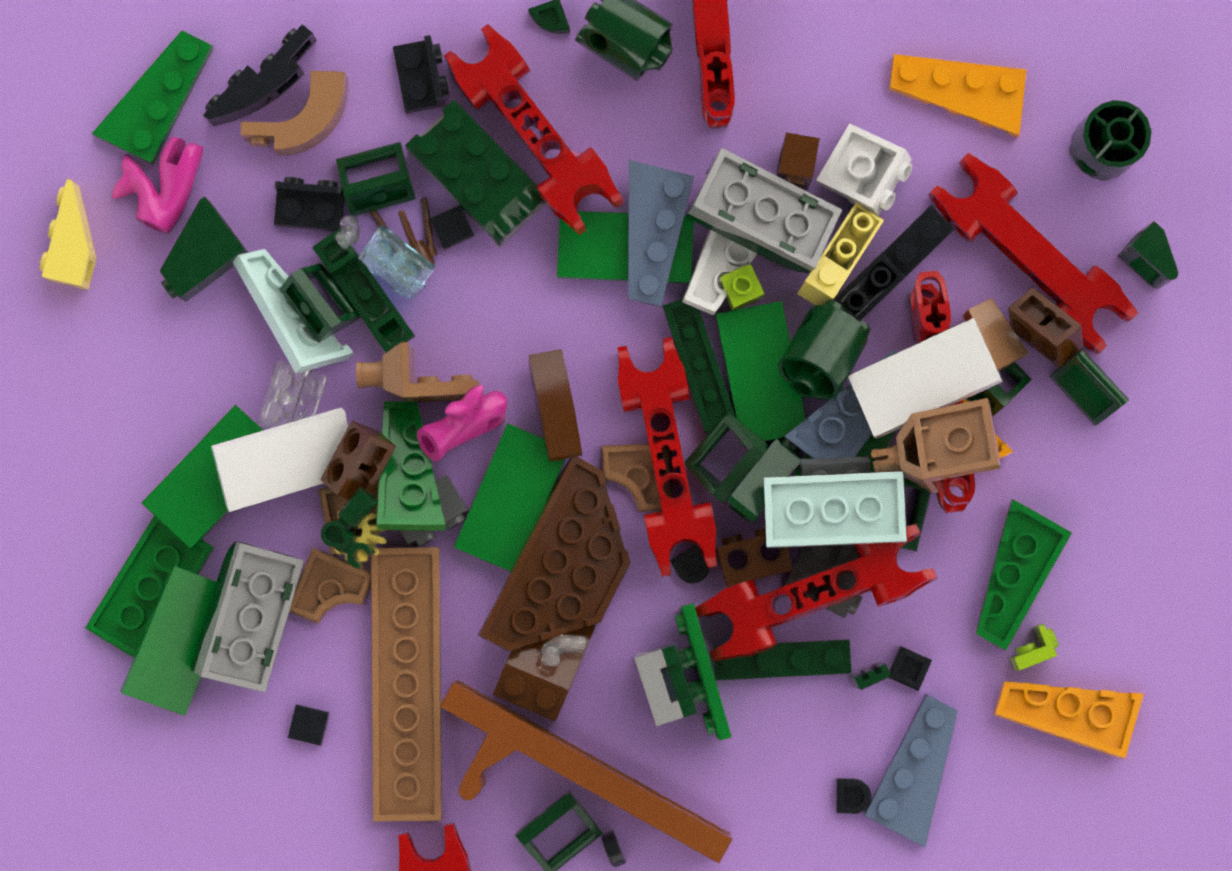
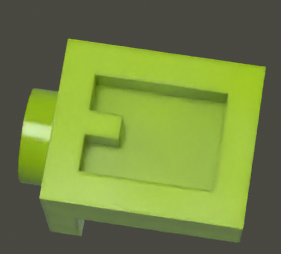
[721,264,765,311]
[1009,624,1059,671]

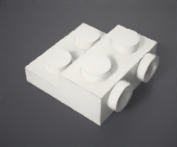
[816,123,913,216]

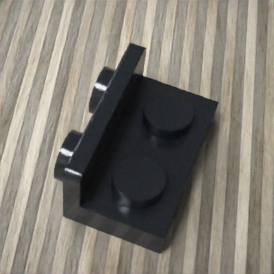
[393,35,450,114]
[274,177,345,232]

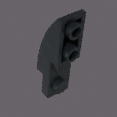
[203,24,317,126]
[833,205,955,320]

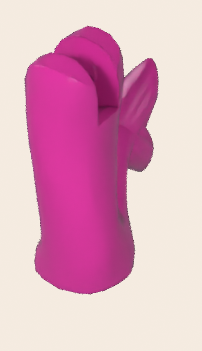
[112,136,203,234]
[417,385,507,462]

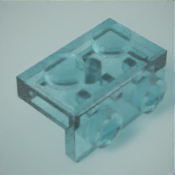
[358,225,436,300]

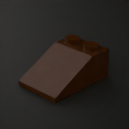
[493,625,596,722]

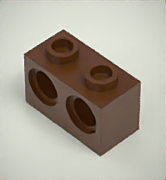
[776,132,820,190]
[1008,287,1083,368]
[320,420,396,500]
[716,528,793,587]

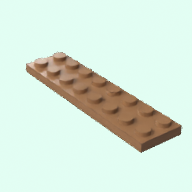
[371,547,442,822]

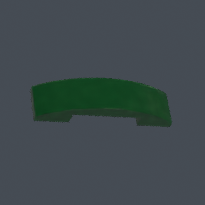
[312,228,416,353]

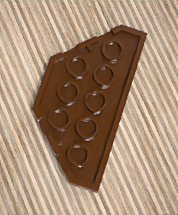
[478,457,631,651]

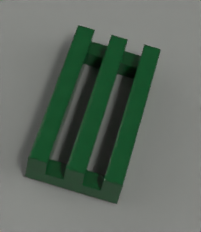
[848,662,891,690]

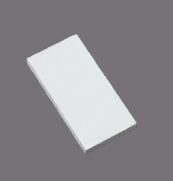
[848,318,1003,439]
[211,408,348,512]

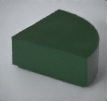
[528,0,570,34]

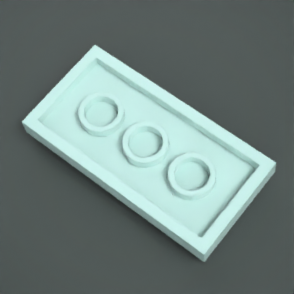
[764,471,907,548]

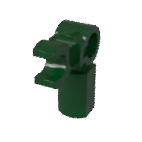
[321,487,378,569]

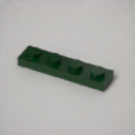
[662,299,736,433]
[714,639,851,680]

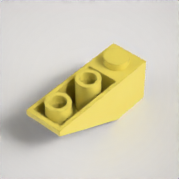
[40,179,97,290]
[797,203,884,306]

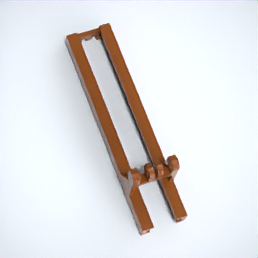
[439,680,732,863]

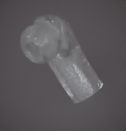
[335,215,361,249]
[540,635,586,666]

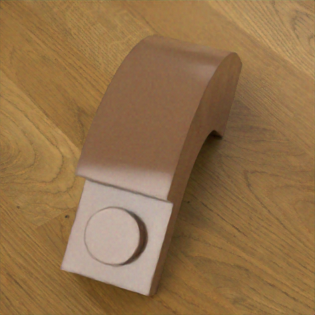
[241,71,348,156]

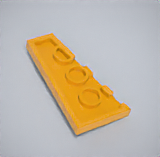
[889,54,1027,137]
[993,681,1144,759]

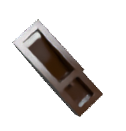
[528,349,582,462]

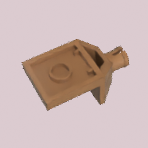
[356,342,481,403]
[871,398,1001,494]

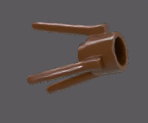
[370,198,438,273]

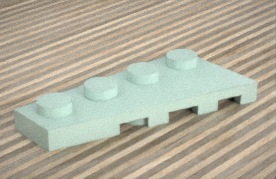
[233,249,354,374]

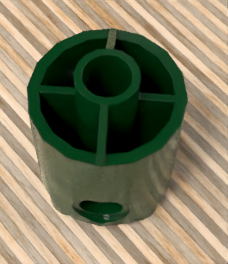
[575,0,673,81]
[1069,100,1152,181]
[778,300,871,400]

